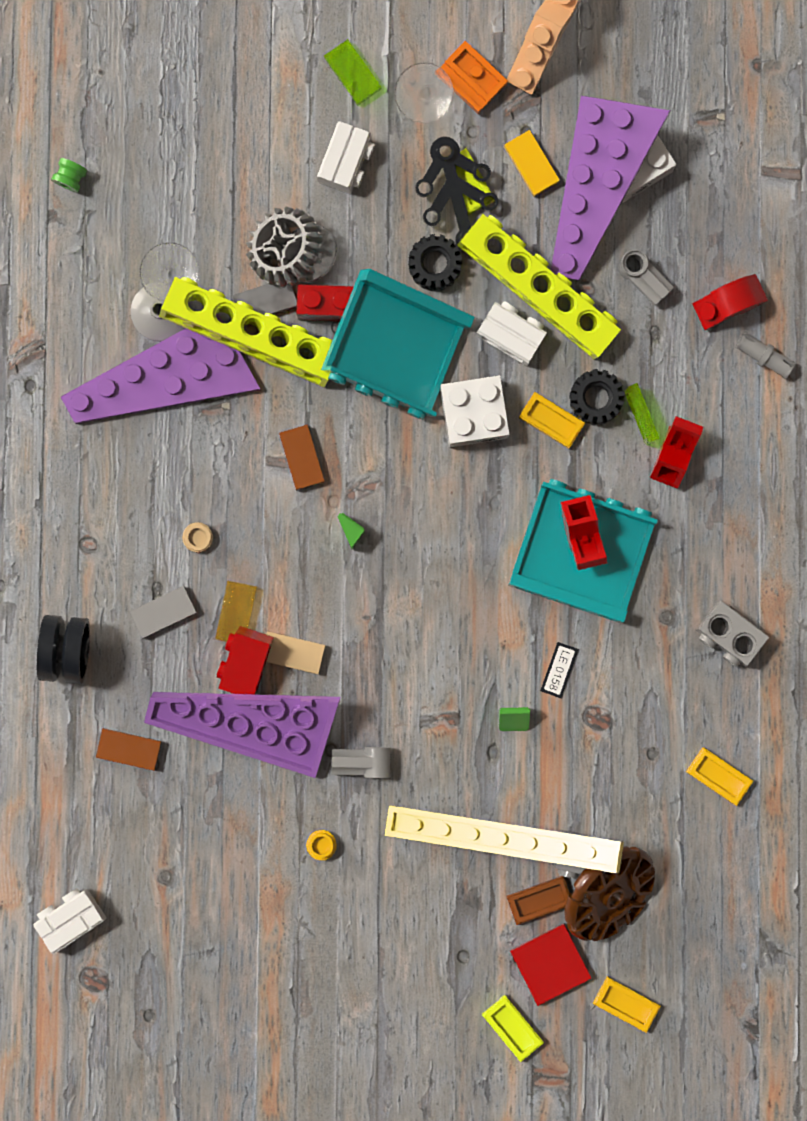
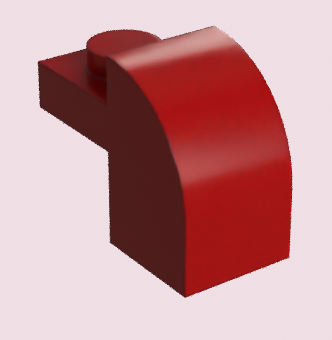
[692,274,768,330]
[650,416,704,489]
[561,495,607,570]

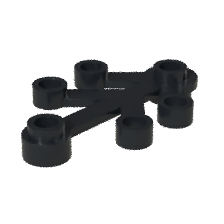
[415,137,498,250]

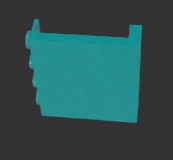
[321,269,475,420]
[508,479,658,623]

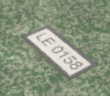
[540,642,579,698]

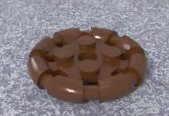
[564,846,655,941]

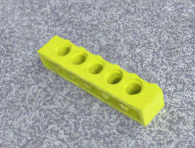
[457,214,621,359]
[159,277,332,387]

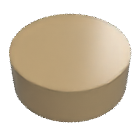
[182,522,213,553]

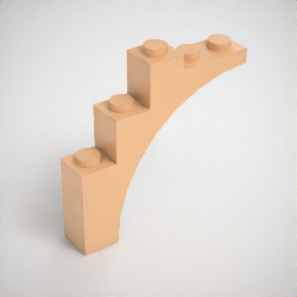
[507,0,581,95]

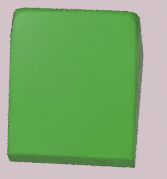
[337,513,365,550]
[499,707,530,731]

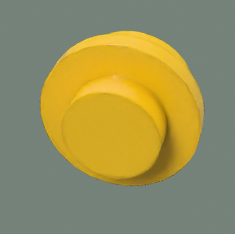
[306,830,337,860]

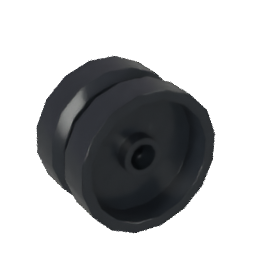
[36,615,90,684]

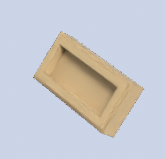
[266,631,326,674]

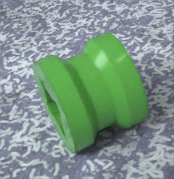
[51,158,88,193]

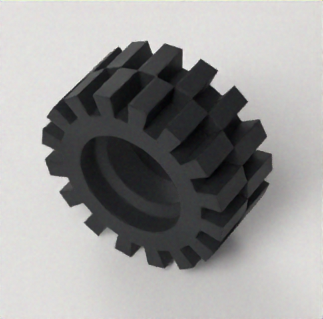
[408,234,462,291]
[569,369,625,425]

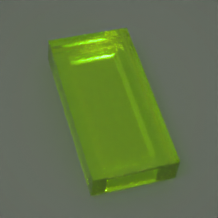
[324,39,382,106]
[624,383,660,445]

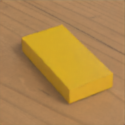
[504,130,560,197]
[519,392,585,449]
[686,747,753,806]
[592,976,661,1033]

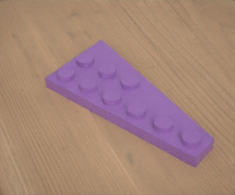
[551,96,671,280]
[61,313,261,424]
[144,692,341,778]

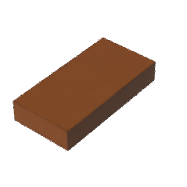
[279,424,325,491]
[96,728,162,771]
[506,876,569,925]

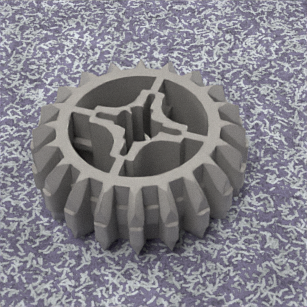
[246,206,325,288]

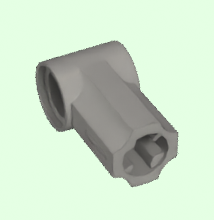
[618,249,674,306]
[332,747,391,778]

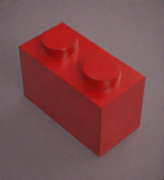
[297,284,354,322]
[216,626,274,695]

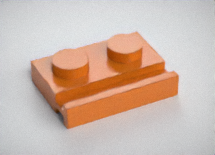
[435,41,508,114]

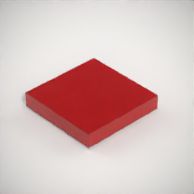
[510,923,591,1006]

